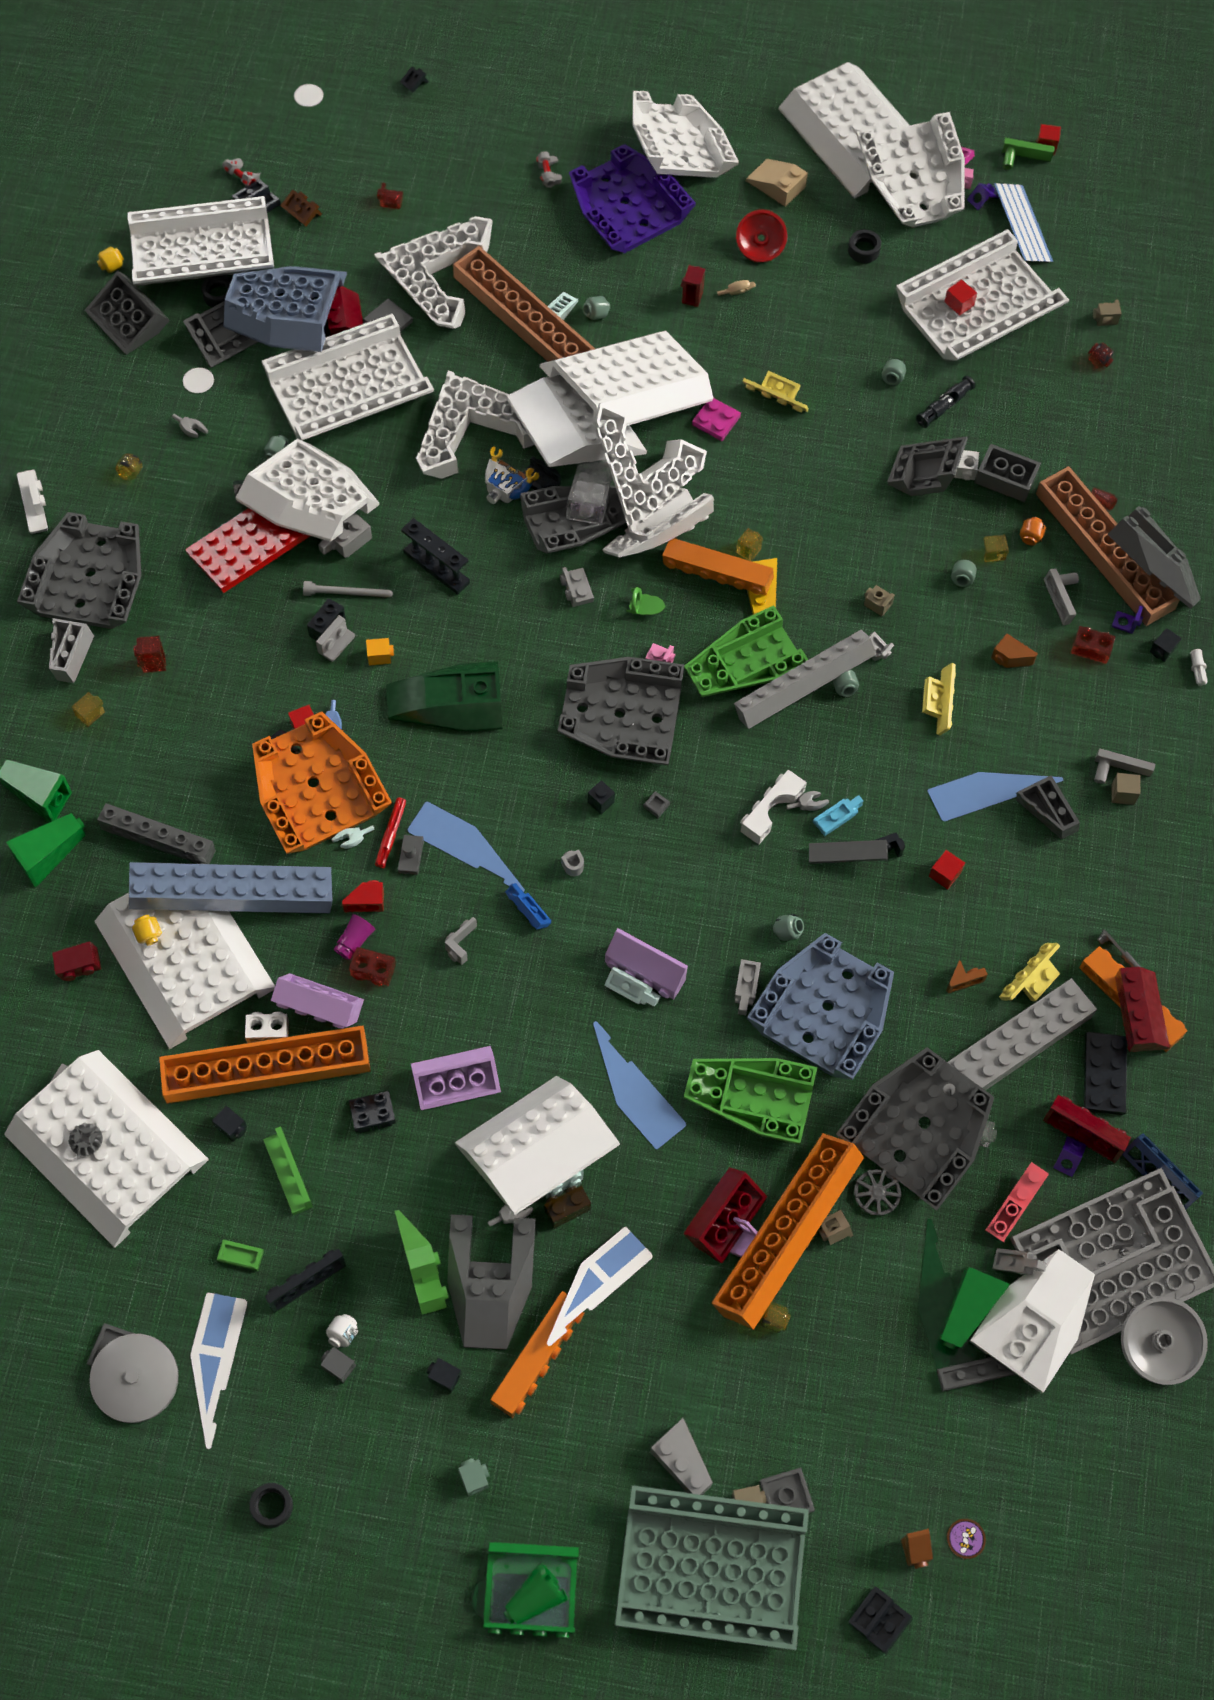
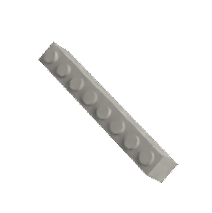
[734,630,875,729]

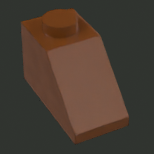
[991,634,1038,668]
[901,1529,933,1569]

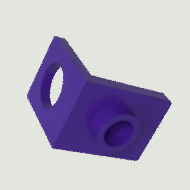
[967,183,999,210]
[1112,606,1143,634]
[1053,1136,1086,1177]

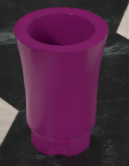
[334,914,375,960]

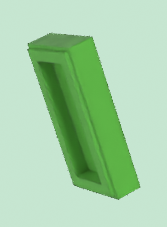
[216,1240,264,1271]

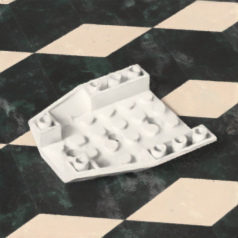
[632,91,739,177]
[856,112,965,227]
[236,439,379,542]

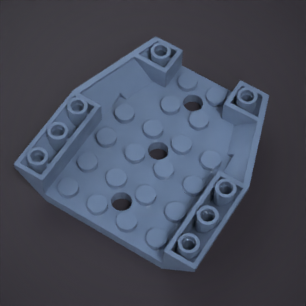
[224,266,347,352]
[747,933,894,1080]

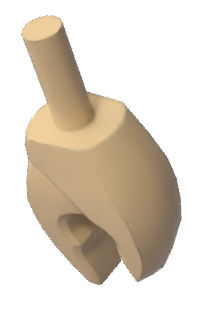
[717,280,755,296]

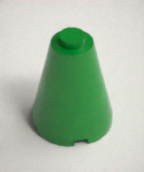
[504,1562,568,1624]

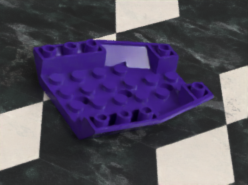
[569,144,696,253]

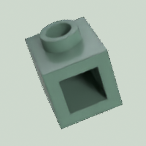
[458,1458,490,1496]

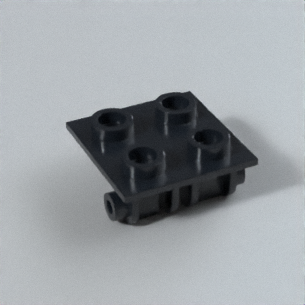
[349,1091,396,1134]

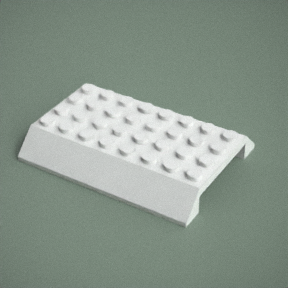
[779,62,910,199]
[128,196,274,286]
[896,229,1069,360]
[262,314,434,440]
[540,331,713,427]
[95,893,275,1049]
[4,1050,209,1248]

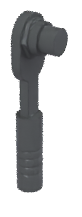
[1097,929,1141,967]

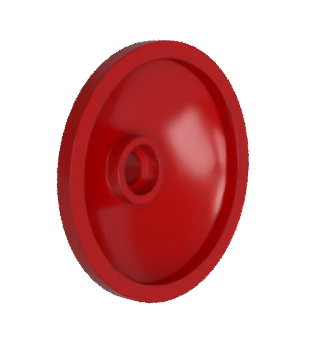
[736,210,787,262]

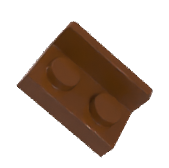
[280,189,322,227]

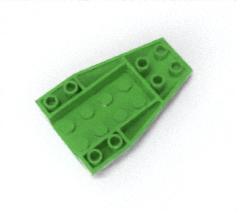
[684,605,808,697]
[684,1058,817,1145]

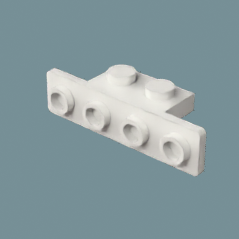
[17,470,48,534]

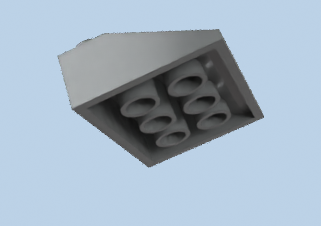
[85,271,170,354]

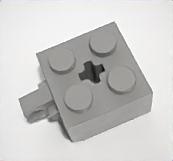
[318,513,372,557]

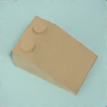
[746,159,808,206]

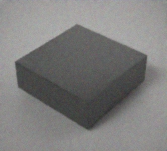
[643,791,670,818]

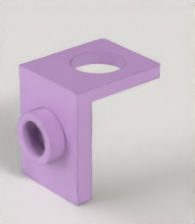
[730,1217,758,1257]

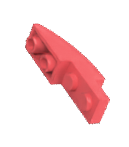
[986,1162,1049,1242]

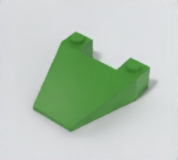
[395,1210,449,1315]

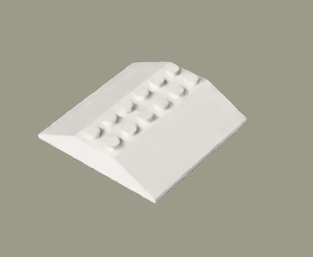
[507,376,647,467]
[455,1076,620,1215]

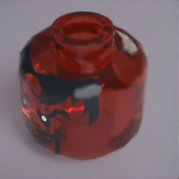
[1088,342,1114,369]

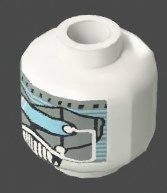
[326,1314,358,1348]

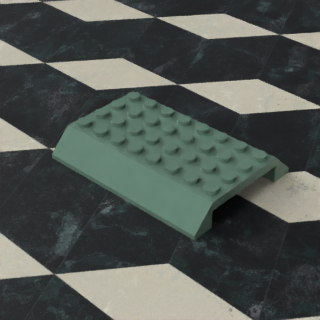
[615,1486,809,1650]

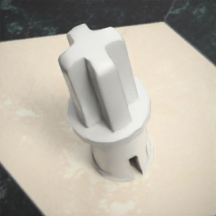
[1190,649,1207,686]

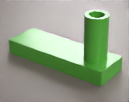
[1002,138,1055,170]

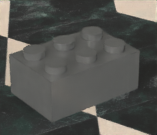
[975,444,1041,502]

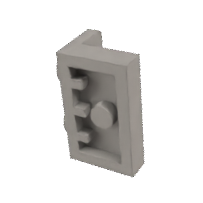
[560,567,594,607]
[316,615,355,662]

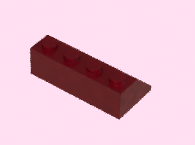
[1115,967,1170,1052]
[1043,1095,1131,1163]
[683,1167,768,1264]

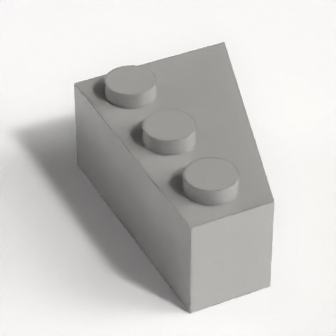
[49,618,94,683]
[650,1418,713,1495]

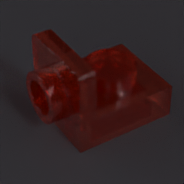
[377,183,403,209]

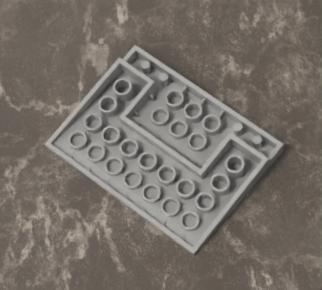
[1010,1168,1214,1354]

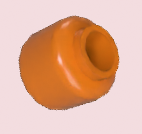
[1020,517,1046,546]

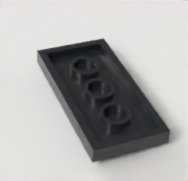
[1084,1032,1127,1115]
[265,1248,347,1313]

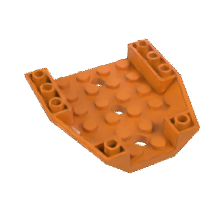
[252,712,392,854]

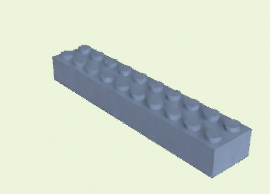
[129,862,332,913]

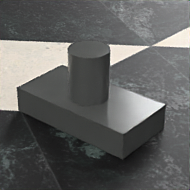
[398,835,424,875]

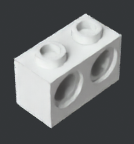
[954,450,979,480]
[245,1012,289,1043]

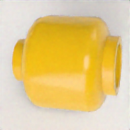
[97,247,124,273]
[132,915,162,946]

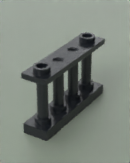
[401,518,470,595]

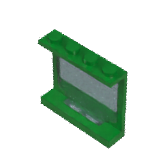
[483,1542,579,1638]

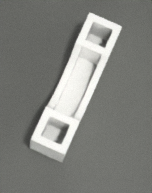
[741,770,807,845]

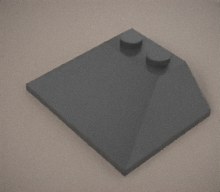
[183,301,258,368]
[887,436,968,496]

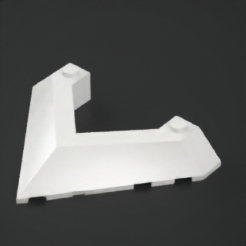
[374,216,492,328]
[416,370,535,479]
[595,403,707,533]

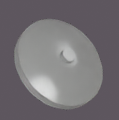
[1121,1297,1208,1385]
[90,1334,179,1423]

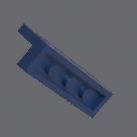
[1122,1133,1203,1210]

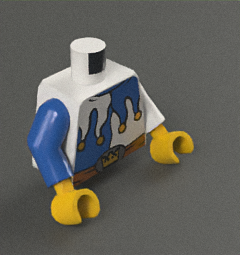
[485,447,539,504]

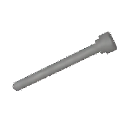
[303,581,393,597]

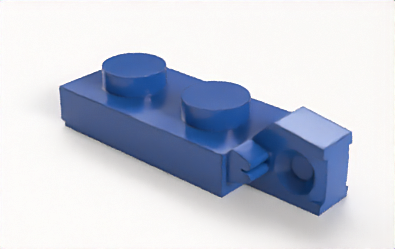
[505,883,551,929]

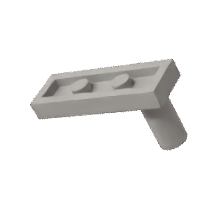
[1044,568,1079,625]
[1094,748,1156,784]

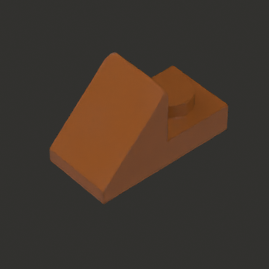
[946,960,988,994]

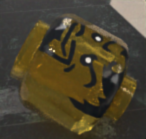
[115,453,143,480]
[761,1301,791,1333]

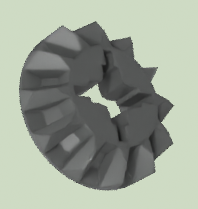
[68,1122,103,1156]

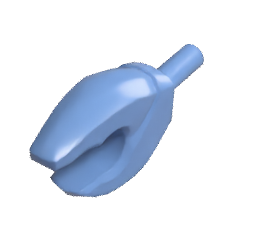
[325,700,342,729]

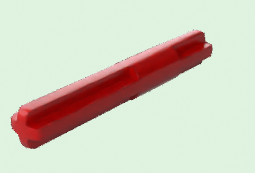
[375,797,406,868]

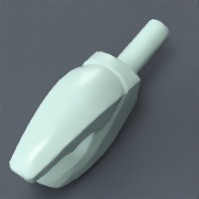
[332,825,375,849]

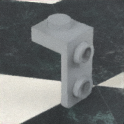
[445,917,477,965]

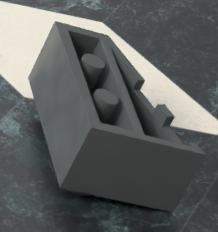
[1016,775,1080,839]

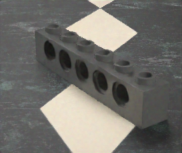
[97,803,216,864]

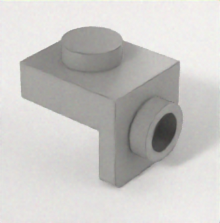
[869,631,894,661]

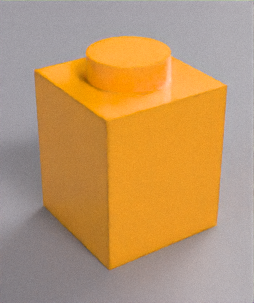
[366,638,394,665]

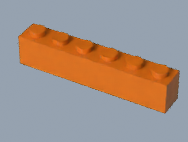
[662,538,774,595]
[1079,946,1188,1052]
[491,1291,585,1418]

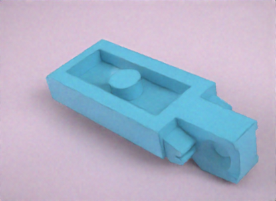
[813,795,863,836]

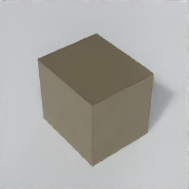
[1112,773,1140,805]

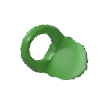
[626,587,666,615]

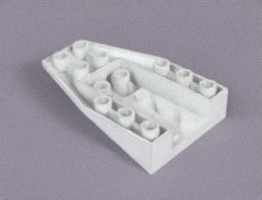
[969,1249,1095,1393]

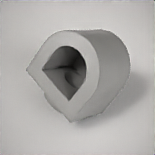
[561,849,584,876]

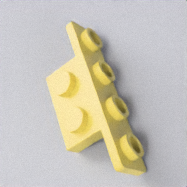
[743,371,809,413]
[922,663,956,735]
[999,943,1060,1001]

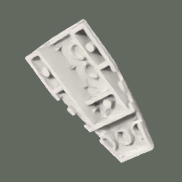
[602,488,714,557]

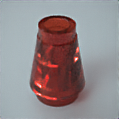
[1091,488,1118,511]

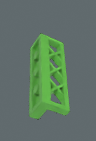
[263,1126,313,1215]

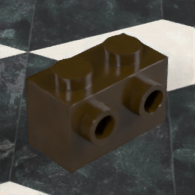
[544,1185,591,1229]

